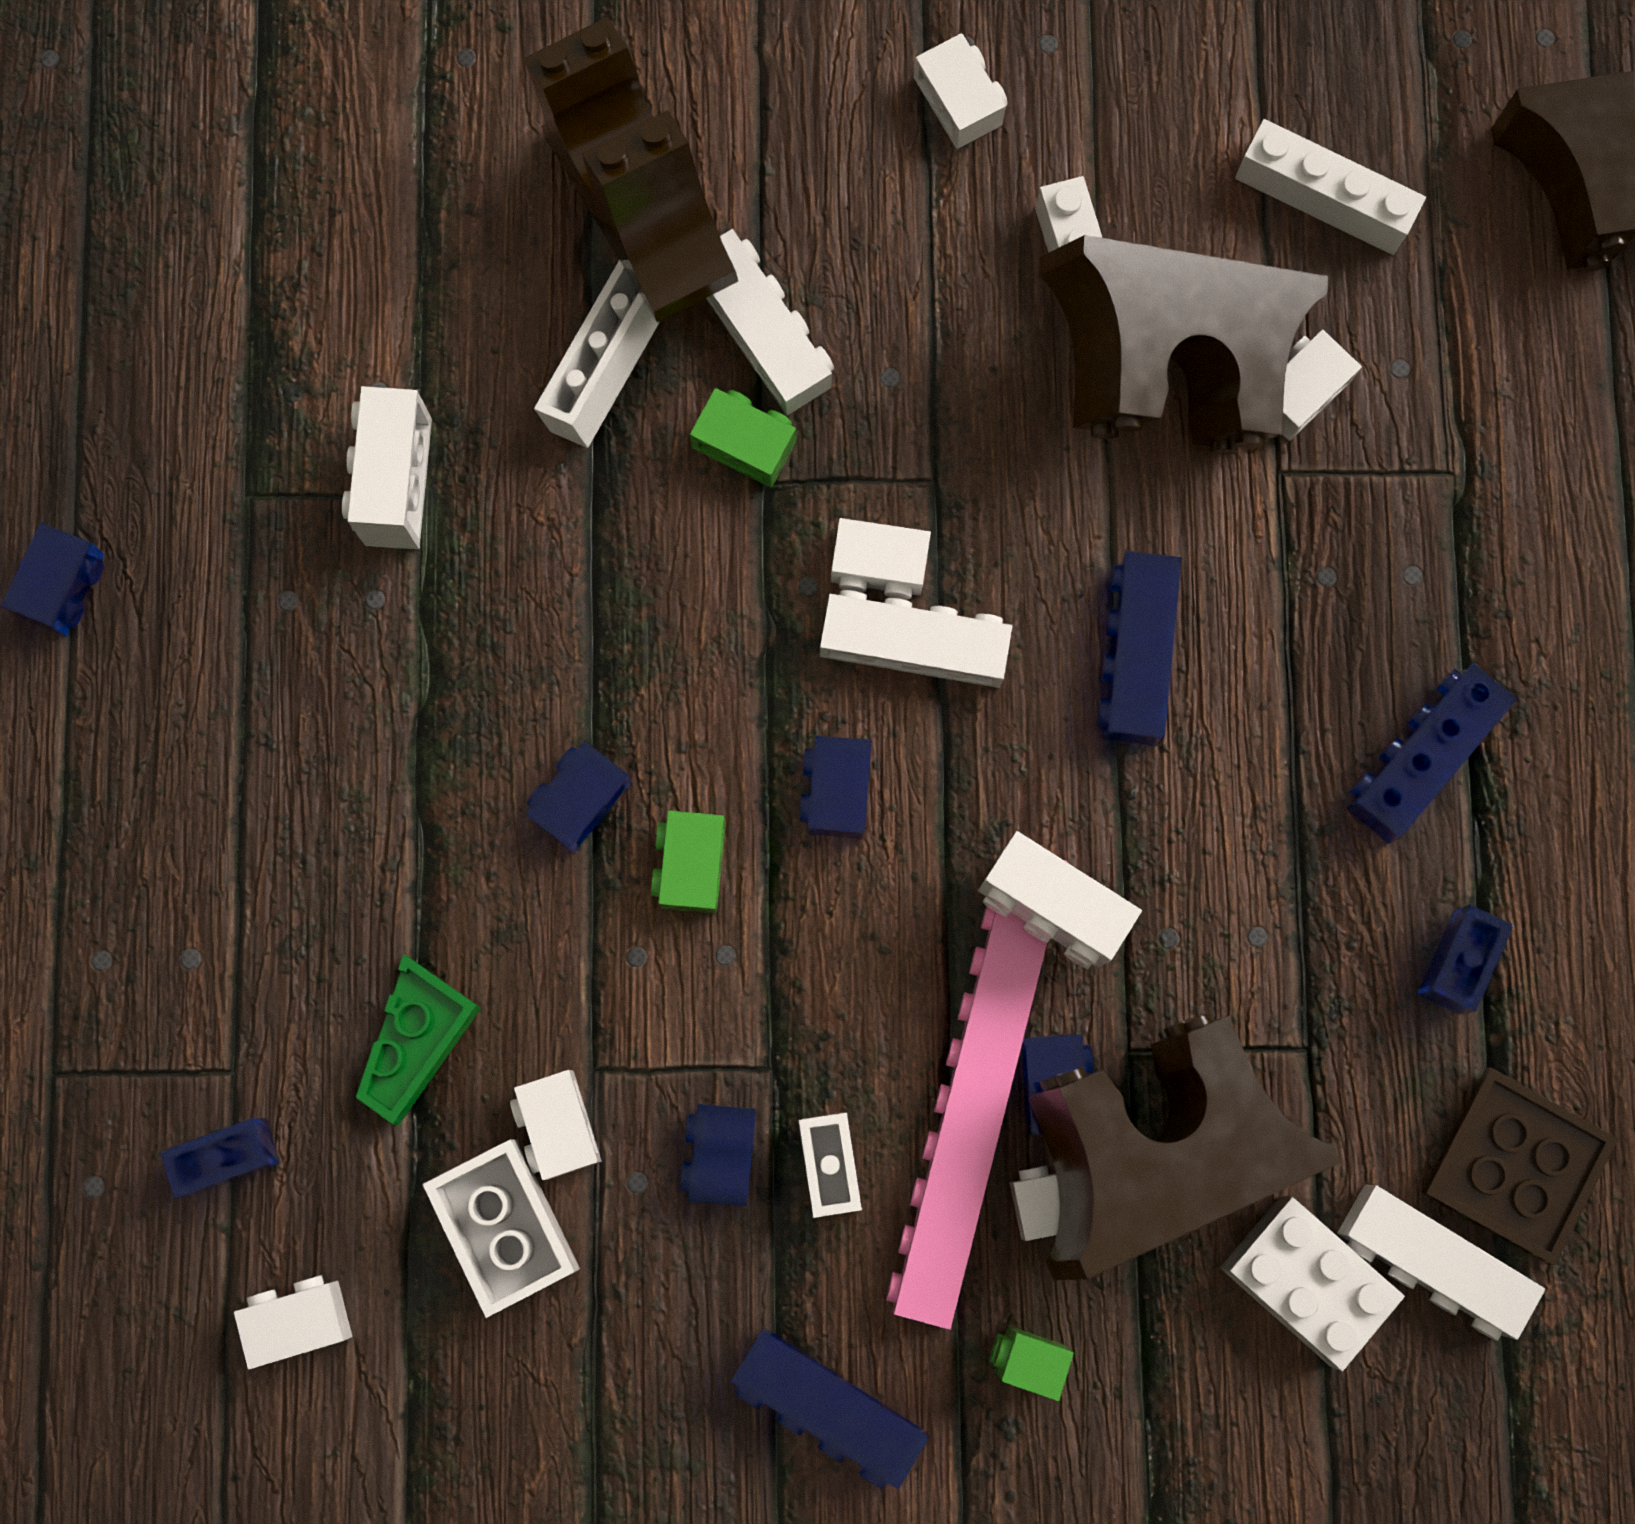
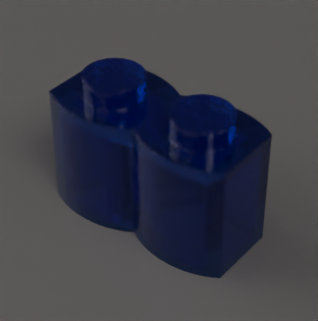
[681,1104,756,1206]

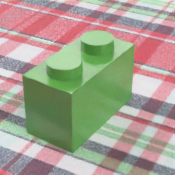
[690,388,796,488]
[651,811,726,914]
[989,1325,1074,1401]

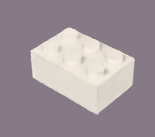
[342,386,432,549]
[978,831,1142,969]
[422,1139,580,1318]
[1220,1196,1405,1371]

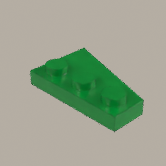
[356,954,481,1126]

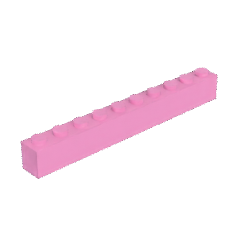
[886,856,1067,1330]

